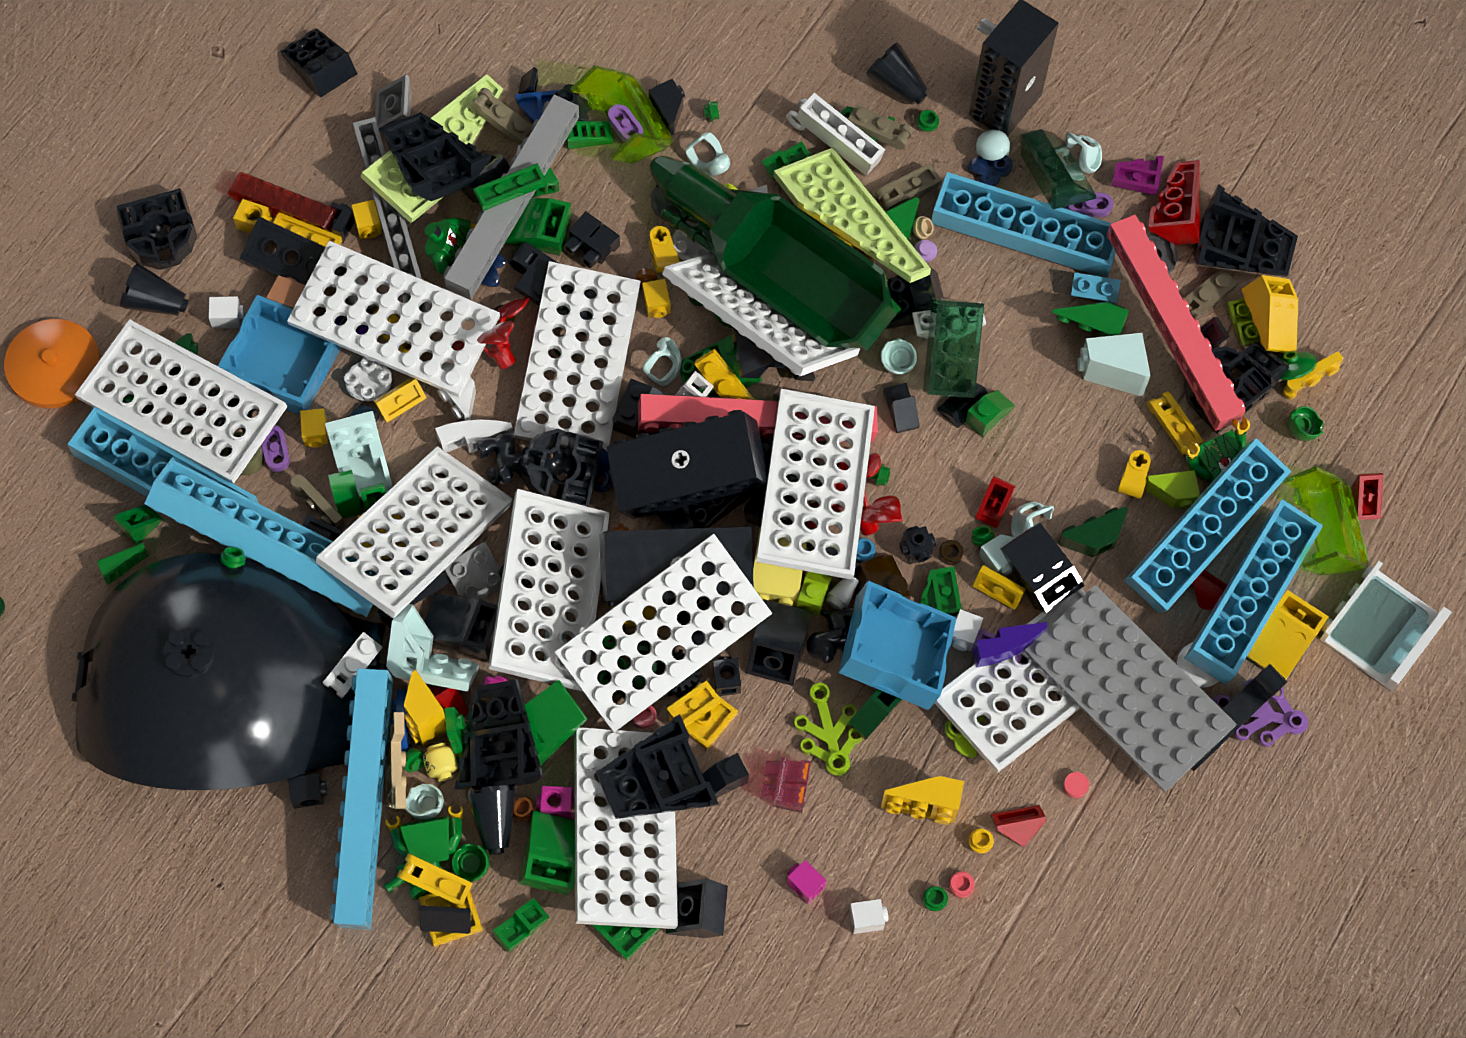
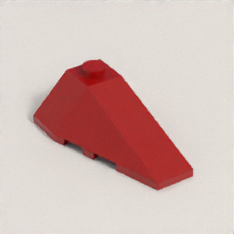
[1148,160,1200,245]

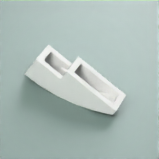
[435,420,513,453]

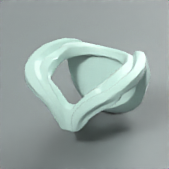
[685,132,730,176]
[1066,132,1102,174]
[642,337,682,386]
[1011,502,1054,537]

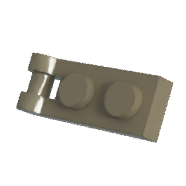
[470,88,532,145]
[848,104,914,150]
[875,163,942,212]
[1183,268,1238,320]
[291,474,345,530]

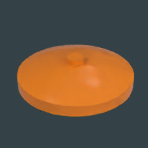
[4,319,101,408]

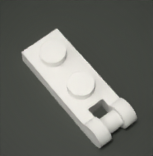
[322,632,382,698]

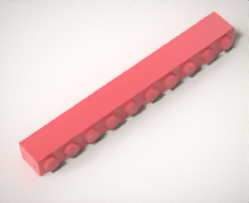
[1107,215,1245,431]
[638,394,878,443]

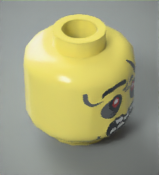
[423,743,458,782]

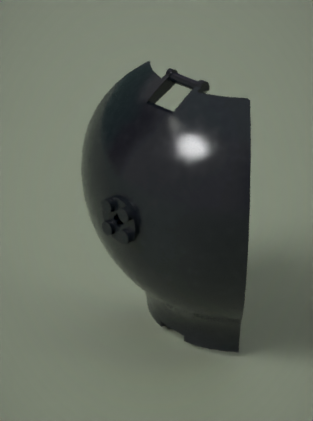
[71,553,388,790]

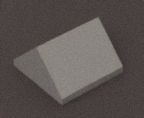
[375,75,412,132]

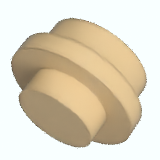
[913,216,934,240]

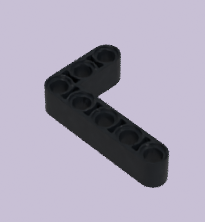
[1191,664,1288,772]

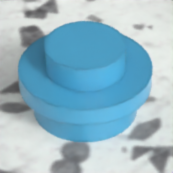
[856,538,876,562]

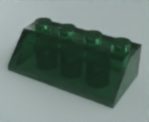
[1021,129,1096,210]
[923,297,984,398]

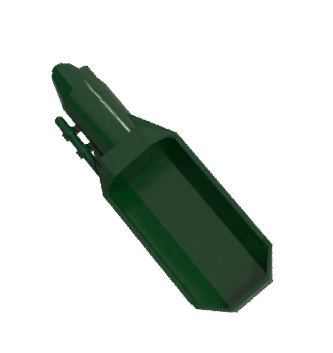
[650,156,897,351]

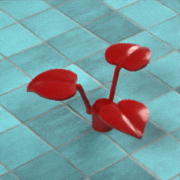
[451,297,530,369]
[804,453,902,536]

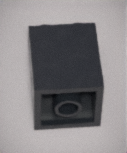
[746,600,813,686]

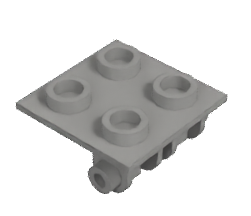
[445,541,502,599]

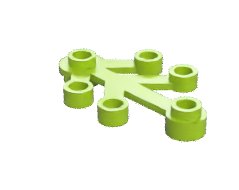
[794,683,863,776]

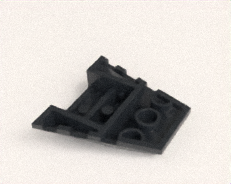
[381,112,491,202]
[1193,184,1298,277]
[729,324,815,381]
[454,680,543,790]
[596,714,719,819]

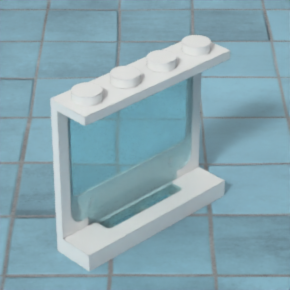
[1320,561,1452,692]

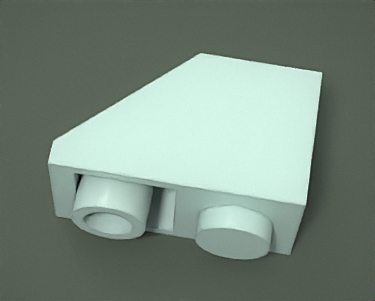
[979,535,1016,576]

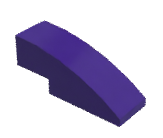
[973,622,1048,667]

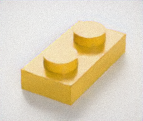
[373,377,427,422]
[972,565,1026,610]
[666,681,721,727]

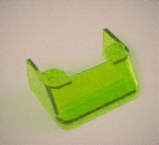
[570,65,673,164]
[1283,466,1369,576]

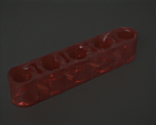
[228,172,339,232]

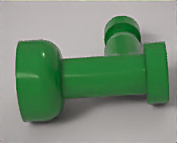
[384,861,428,900]

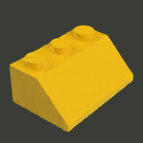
[404,670,447,748]

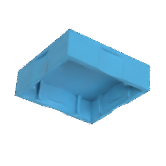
[218,295,342,415]
[839,581,957,710]

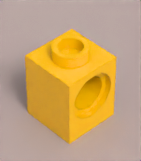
[233,199,272,234]
[352,200,382,239]
[642,279,671,318]
[300,408,329,448]

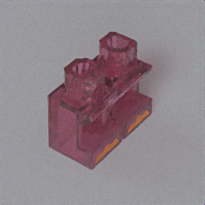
[760,757,811,813]

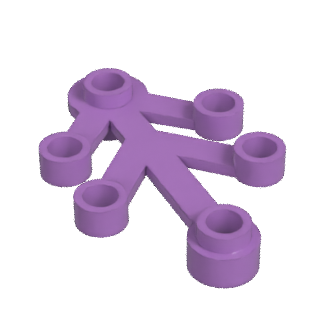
[1213,678,1308,747]

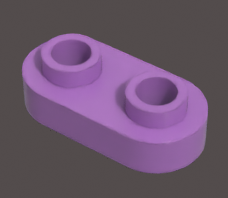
[608,105,643,145]
[1066,193,1113,217]
[262,425,290,472]

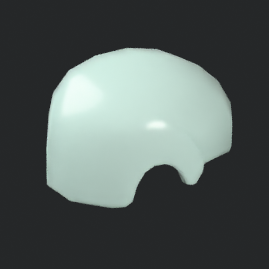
[976,129,1010,161]
[881,339,917,375]
[405,783,444,821]

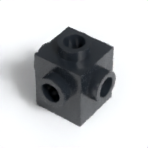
[899,526,936,564]

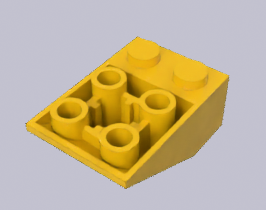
[1241,275,1298,353]
[1247,589,1329,679]
[881,776,964,825]

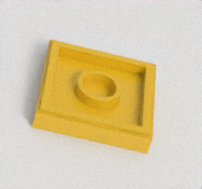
[669,681,738,750]
[419,891,483,947]

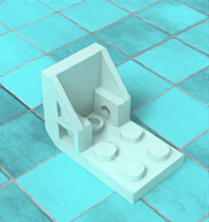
[325,411,393,504]
[386,604,479,692]

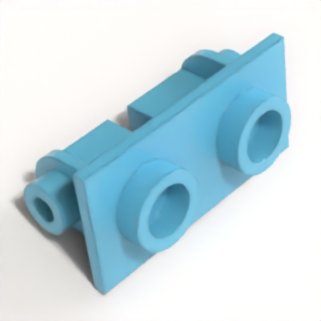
[1071,273,1121,303]

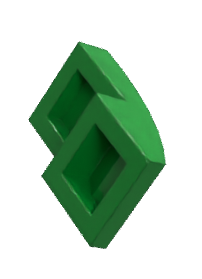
[762,141,811,181]
[328,470,363,518]
[492,898,550,953]

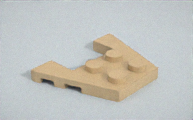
[385,712,406,809]

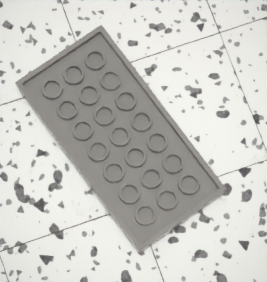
[1025,585,1237,793]

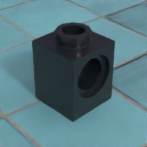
[713,656,741,696]
[288,773,327,809]

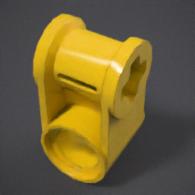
[649,226,679,273]
[1118,450,1151,499]

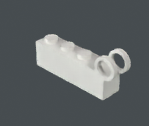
[786,93,885,176]

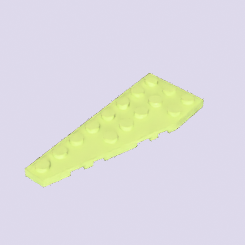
[361,74,503,223]
[773,148,931,283]

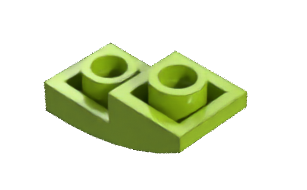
[1226,298,1261,346]

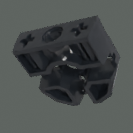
[117,188,197,270]
[1184,347,1272,434]
[519,429,604,507]

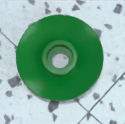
[1278,351,1317,380]

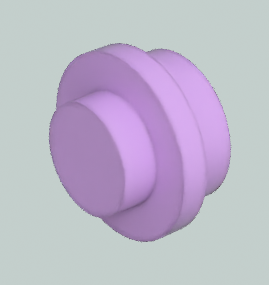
[915,240,937,263]

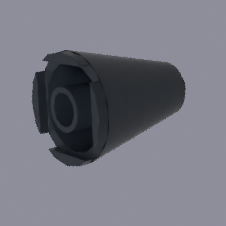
[866,42,928,105]
[120,264,189,316]
[466,785,516,855]

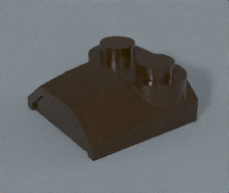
[854,555,910,599]

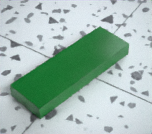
[473,163,547,211]

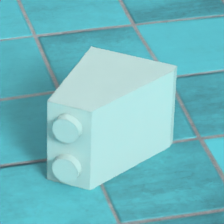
[1077,333,1151,396]

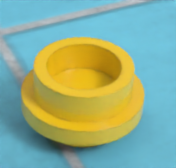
[968,828,994,854]

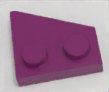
[1111,155,1164,195]

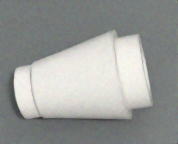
[826,577,859,610]

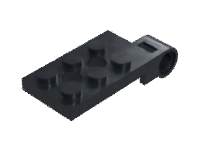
[240,216,347,285]
[508,242,609,334]

